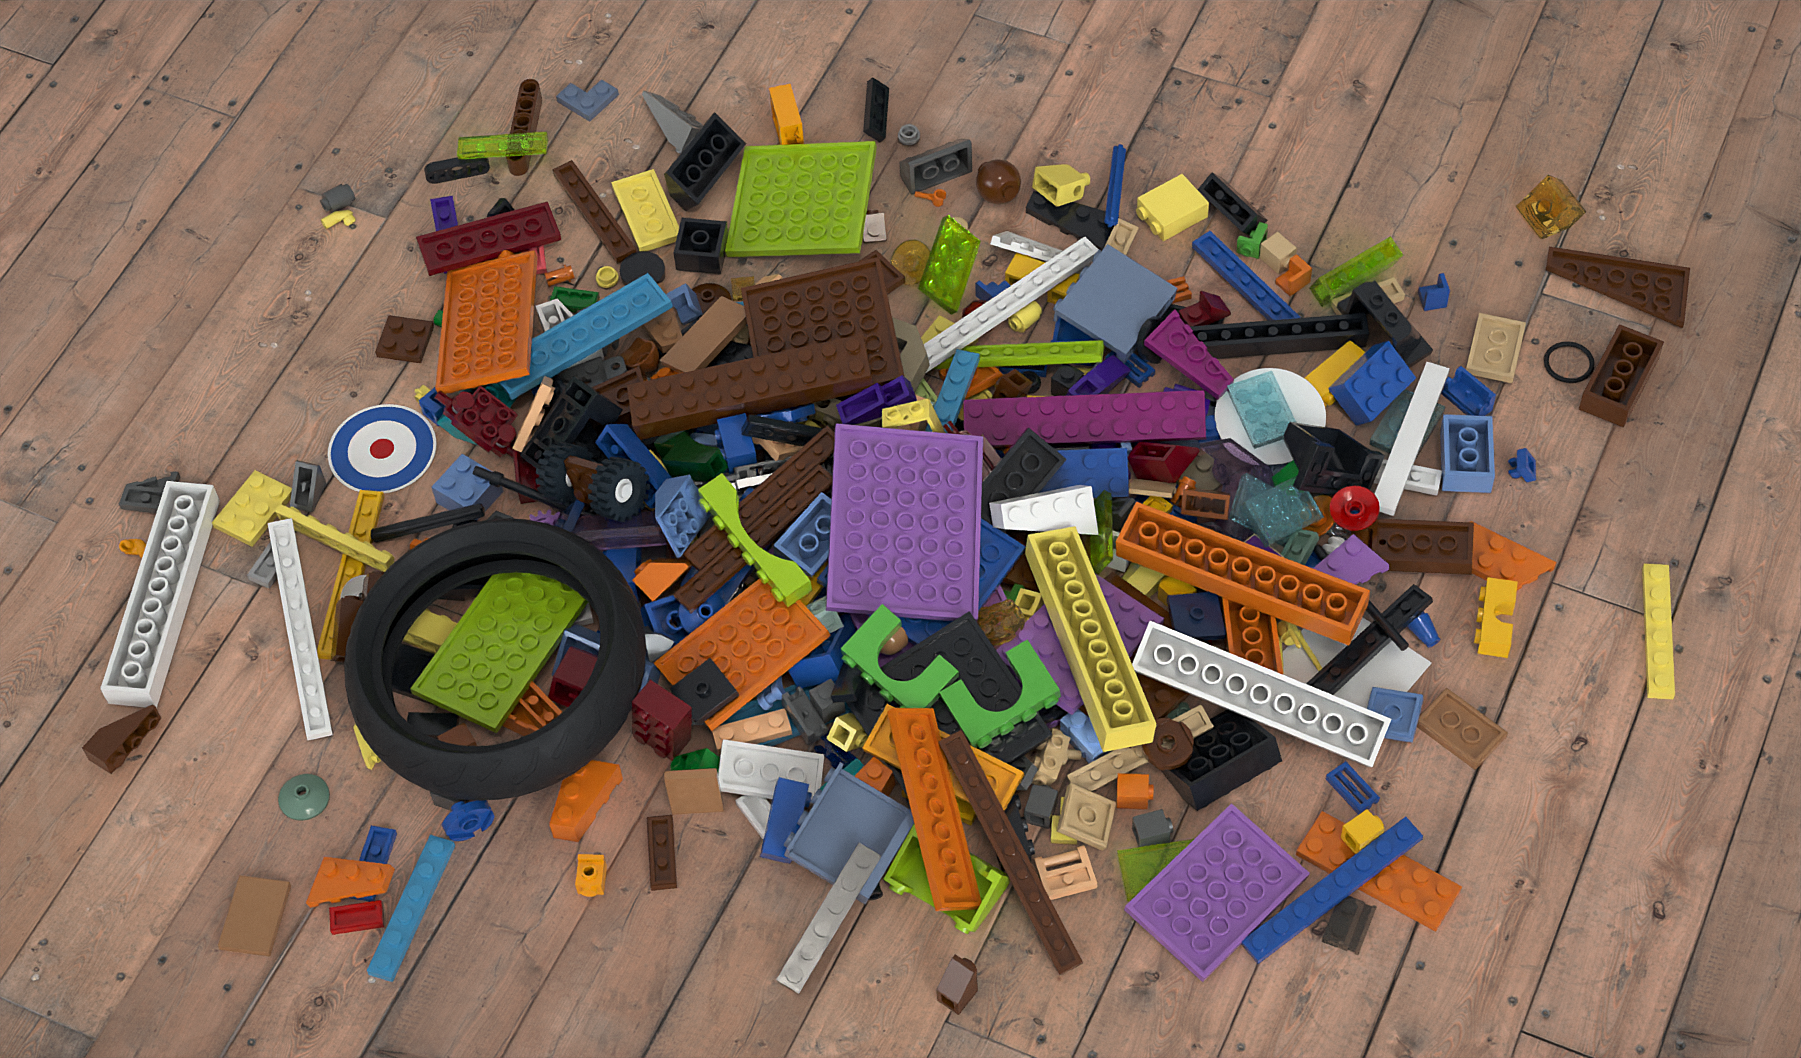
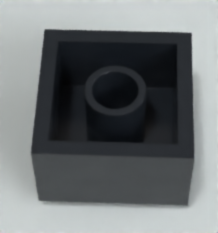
[673,217,728,274]

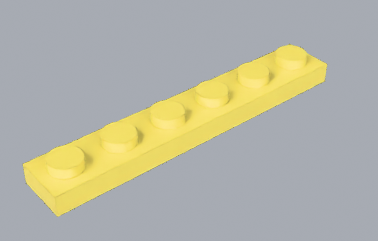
[275,504,395,572]
[1642,563,1675,699]

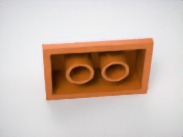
[632,558,693,601]

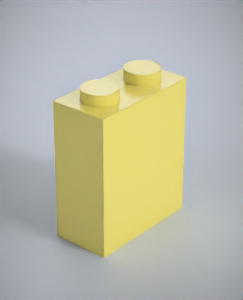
[1136,174,1209,241]

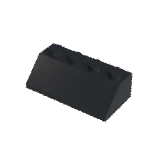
[664,113,746,211]

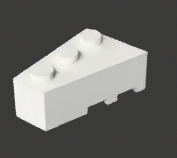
[535,299,604,369]

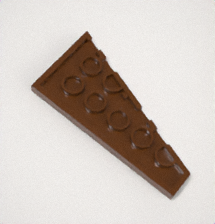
[1545,246,1690,328]

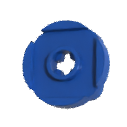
[441,800,494,841]

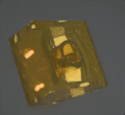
[1516,175,1586,239]

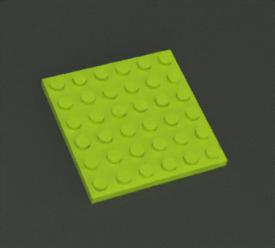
[725,141,877,257]

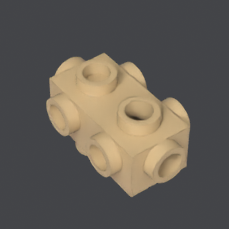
[1031,728,1082,786]

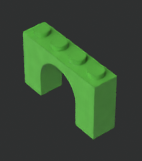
[841,604,959,708]
[939,639,1061,749]

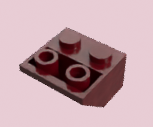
[1127,442,1200,483]
[548,646,598,707]

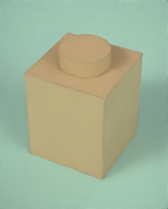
[1259,232,1297,274]

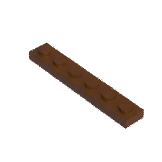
[552,160,637,264]

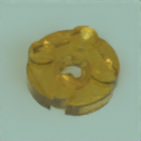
[977,599,1025,646]

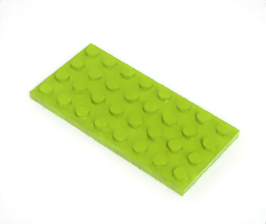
[410,573,588,733]

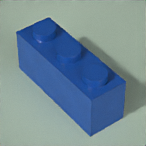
[760,777,812,864]

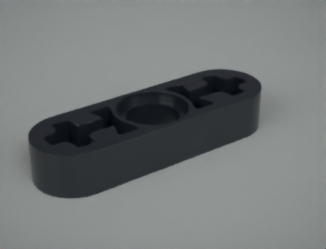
[424,153,490,184]

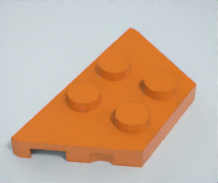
[1470,521,1557,590]

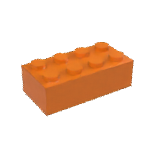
[1221,597,1283,675]

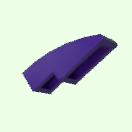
[836,375,917,425]

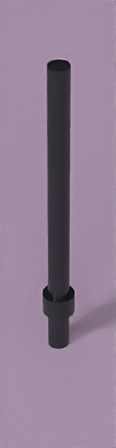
[472,466,608,529]
[1313,545,1409,651]

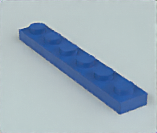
[1192,231,1301,320]

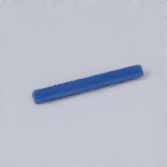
[1104,144,1126,227]

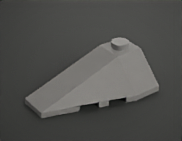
[642,90,705,153]

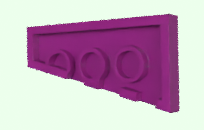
[1144,310,1234,400]

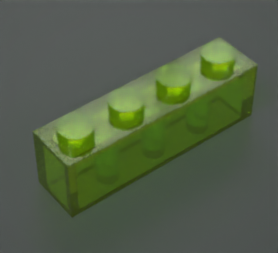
[1309,236,1403,307]

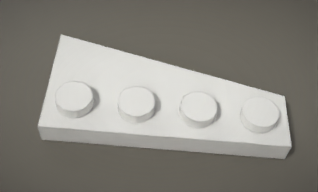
[990,231,1090,273]

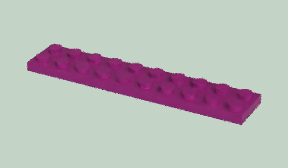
[964,390,1206,448]

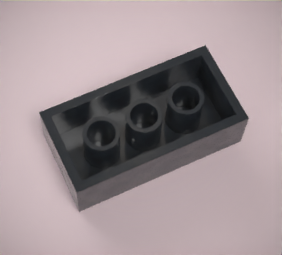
[981,428,1067,533]

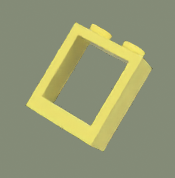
[882,398,946,433]

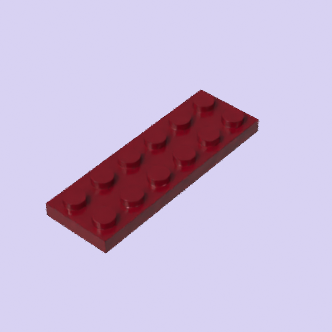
[416,201,561,276]

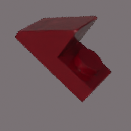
[1179,291,1231,327]

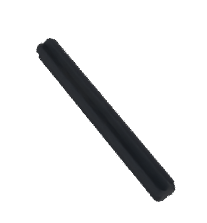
[371,503,485,542]

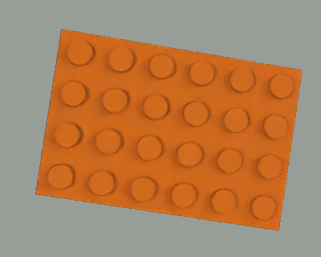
[654,579,831,731]

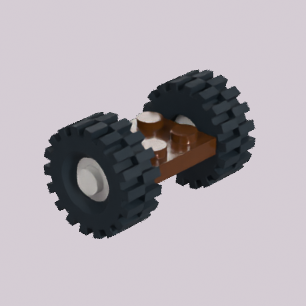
[535,442,650,522]

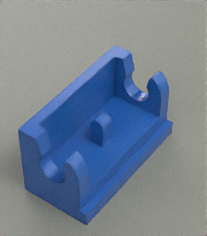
[1441,366,1496,416]

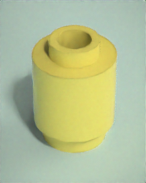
[1008,301,1042,333]

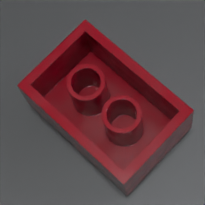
[632,679,692,761]

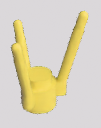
[1277,620,1322,674]

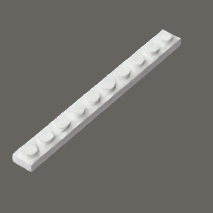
[924,237,1099,373]
[268,518,333,740]

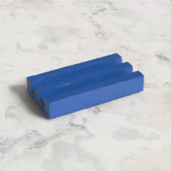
[1105,351,1155,388]
[1325,761,1380,815]

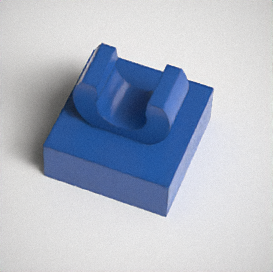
[1508,448,1536,482]

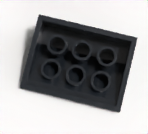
[1161,709,1282,811]

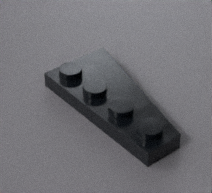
[1026,191,1119,251]

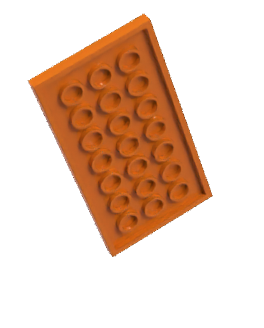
[435,250,537,394]

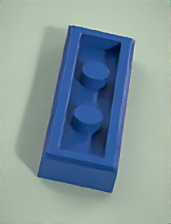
[349,825,397,902]

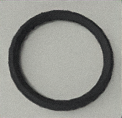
[1544,341,1595,383]

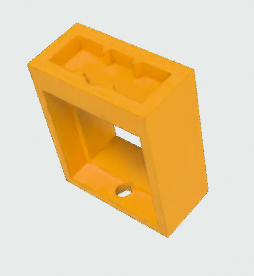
[769,84,804,145]

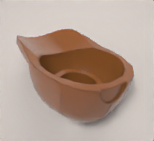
[620,337,659,373]

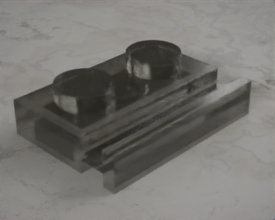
[1322,896,1377,955]

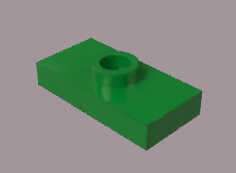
[550,286,600,313]

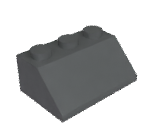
[899,139,972,195]

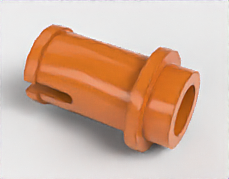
[544,264,575,287]
[1169,476,1196,508]

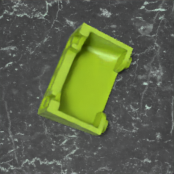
[883,824,1010,934]

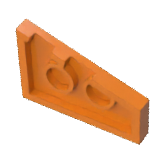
[306,857,395,908]

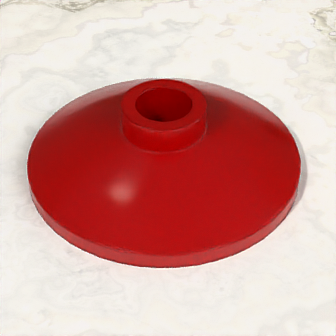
[1330,486,1380,531]

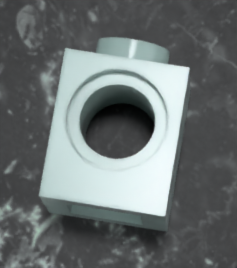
[806,596,844,633]

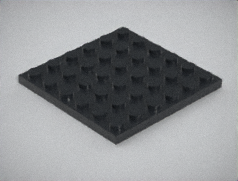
[846,611,1053,799]

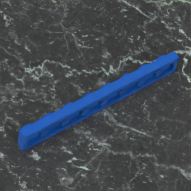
[1241,817,1423,964]

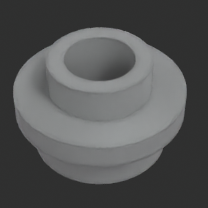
[898,124,920,145]

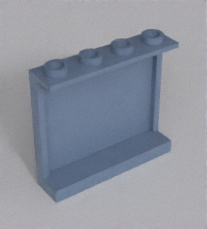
[1053,244,1178,364]
[783,762,914,905]

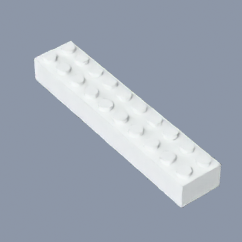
[101,481,220,709]
[1132,621,1391,767]

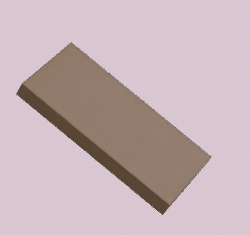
[660,296,747,374]

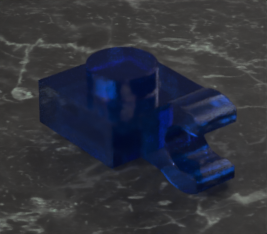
[814,735,856,769]

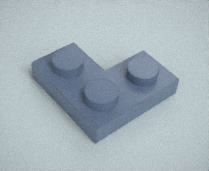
[556,79,619,122]

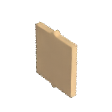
[1129,479,1177,498]

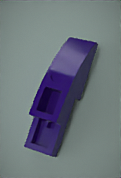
[1066,355,1131,396]

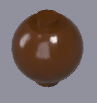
[976,159,1021,205]

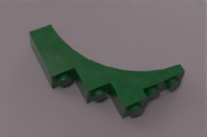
[654,429,728,482]

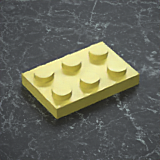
[212,470,292,547]

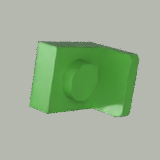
[1237,222,1268,259]

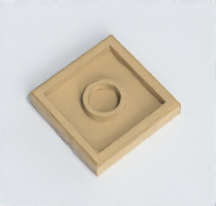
[1057,783,1116,851]

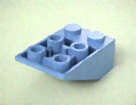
[655,475,711,558]

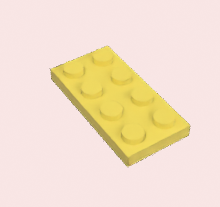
[611,169,679,252]

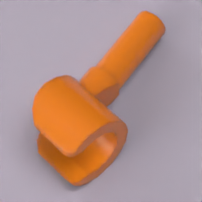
[915,189,946,207]

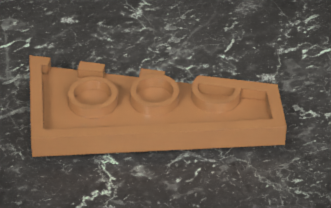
[641,282,682,353]

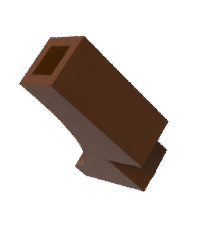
[330,571,384,663]

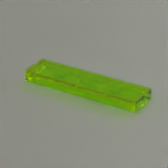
[457,132,548,159]
[1090,490,1113,574]

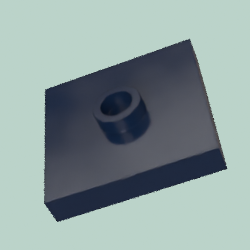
[554,499,584,533]
[1167,592,1226,641]

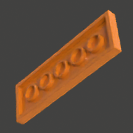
[1296,811,1462,932]

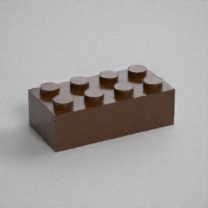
[1579,324,1664,428]

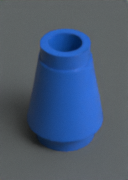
[1407,611,1441,648]

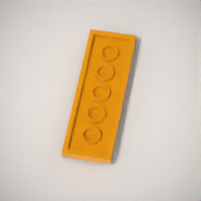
[862,704,1024,811]

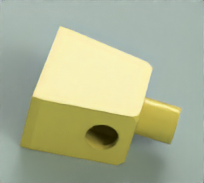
[1032,164,1090,206]

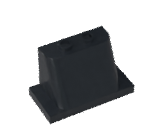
[1336,280,1433,368]
[1283,422,1385,495]

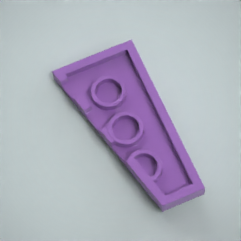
[1313,534,1389,584]

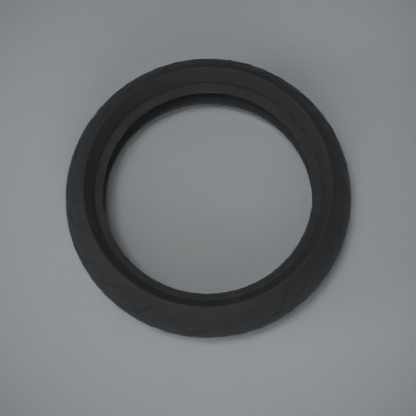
[344,518,646,801]

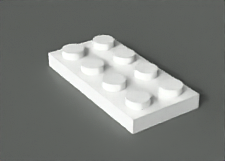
[718,739,824,805]

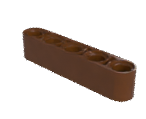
[506,79,542,176]

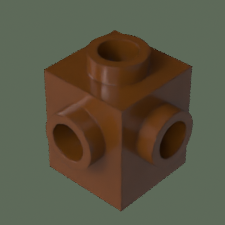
[992,369,1033,399]

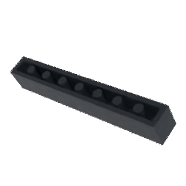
[1190,313,1369,359]

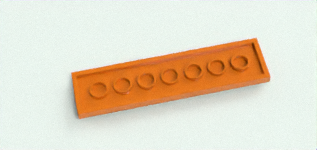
[887,708,982,911]

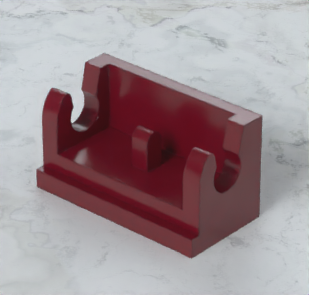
[513,450,541,504]

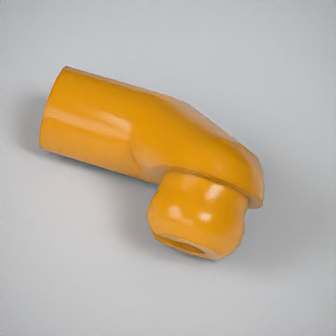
[119,539,146,559]

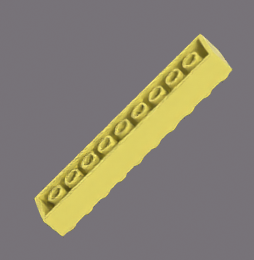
[1025,526,1156,752]

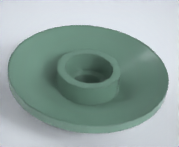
[278,774,330,821]

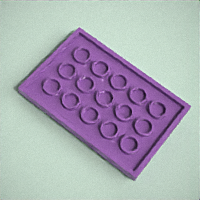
[996,574,1164,715]
[1124,803,1310,982]

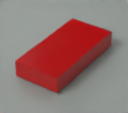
[329,900,384,935]

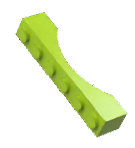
[698,473,812,607]

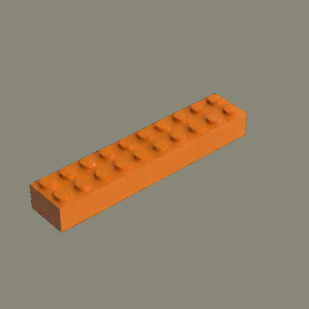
[1116,502,1370,646]

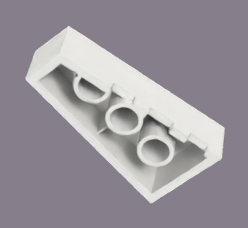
[989,485,1099,535]

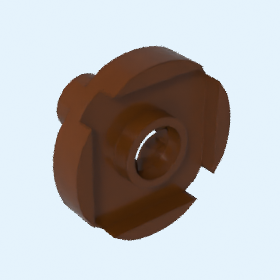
[1142,718,1194,771]

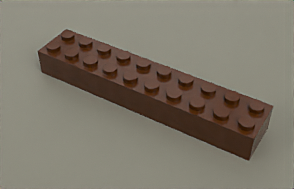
[627,334,874,440]

